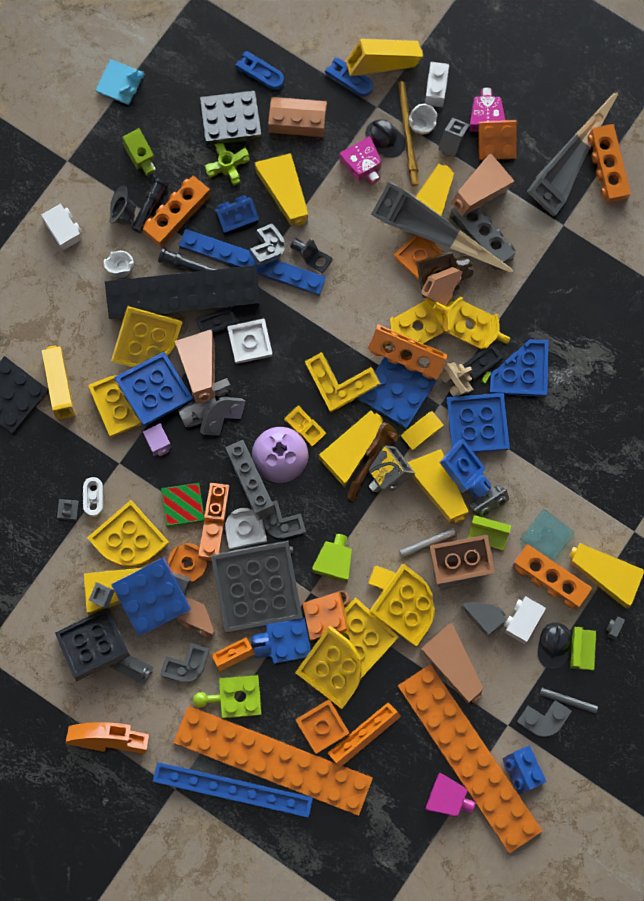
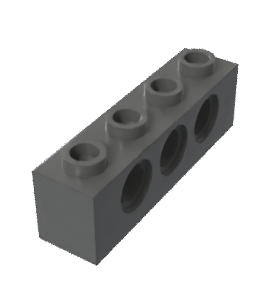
[450,207,515,272]
[225,440,275,521]

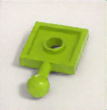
[193,675,261,718]

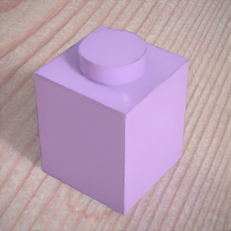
[143,424,171,456]

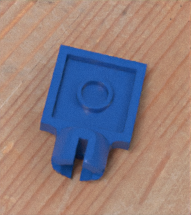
[439,439,492,499]
[251,618,311,664]

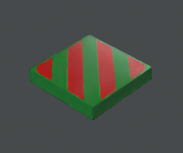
[161,483,204,527]

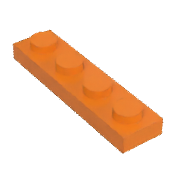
[328,703,401,767]

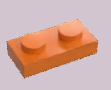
[211,637,255,671]

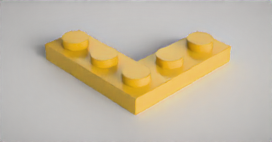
[305,353,381,412]

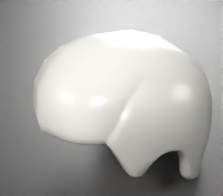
[409,104,437,135]
[104,250,134,279]

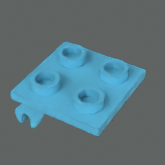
[95,59,145,105]

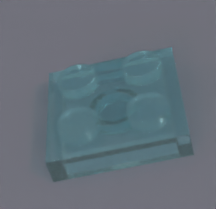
[520,509,574,561]

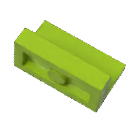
[468,515,511,551]
[570,627,596,670]

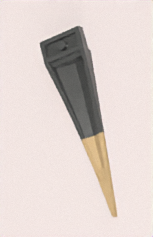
[527,93,618,216]
[371,181,513,272]

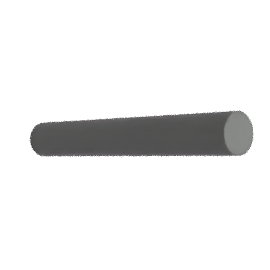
[539,688,598,714]

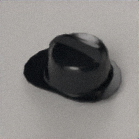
[365,119,405,157]
[110,185,136,225]
[538,622,571,669]

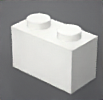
[425,62,449,107]
[41,204,82,251]
[504,596,546,644]

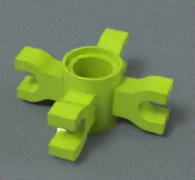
[205,144,250,186]

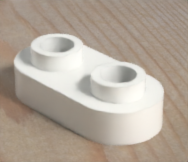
[83,477,103,517]

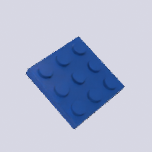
[114,352,193,427]
[358,357,436,429]
[446,393,510,453]
[111,557,191,636]

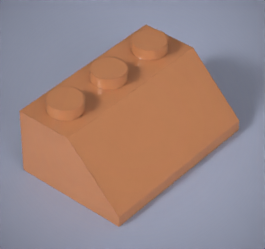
[268,97,327,137]
[429,535,495,584]

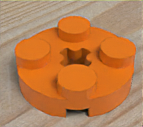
[168,543,207,583]

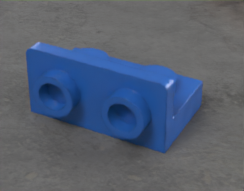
[215,195,259,232]

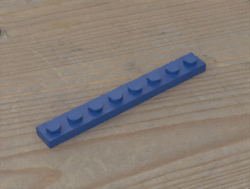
[179,229,326,296]
[153,762,313,818]

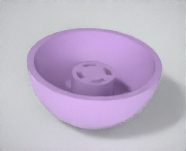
[252,427,308,483]

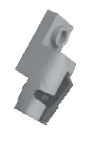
[178,378,231,427]

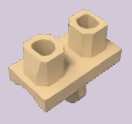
[439,362,474,397]

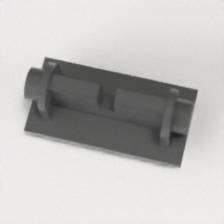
[469,485,509,517]
[110,655,154,685]

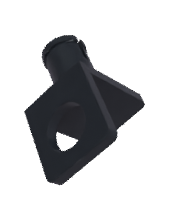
[290,238,333,273]

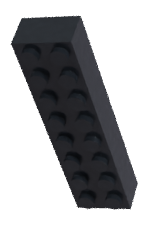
[104,265,260,319]

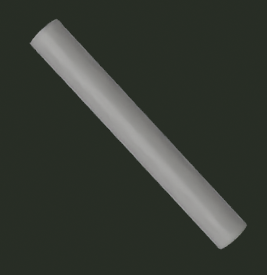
[400,528,456,557]

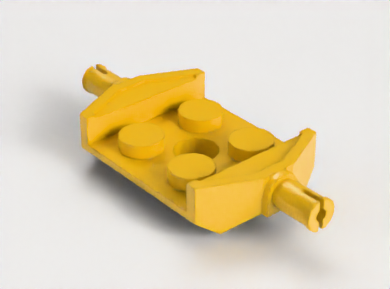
[433,296,510,350]
[384,297,453,352]

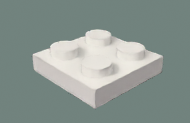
[227,319,273,364]

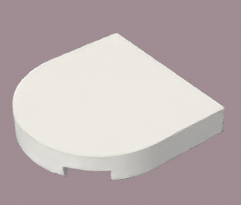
[225,508,267,551]

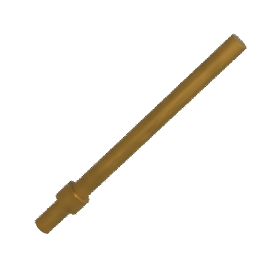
[398,81,419,186]

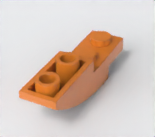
[198,483,229,561]
[65,722,149,755]

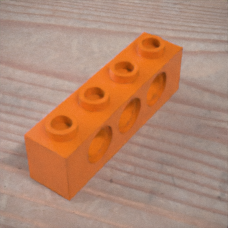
[588,124,631,204]
[143,176,211,248]
[367,324,448,379]
[512,544,592,610]

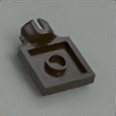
[416,252,474,298]

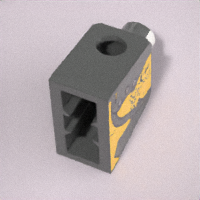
[369,445,416,493]

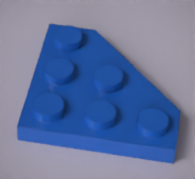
[490,339,549,397]

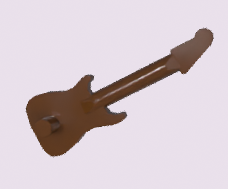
[347,422,399,501]

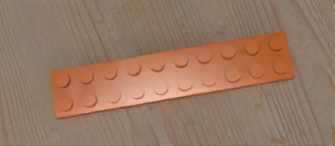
[397,664,542,853]
[173,706,373,816]

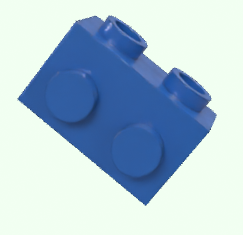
[502,745,547,794]

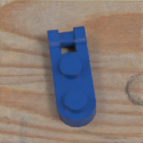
[235,51,284,90]
[324,57,373,96]

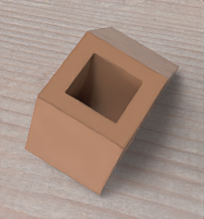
[421,267,463,306]
[177,597,215,638]

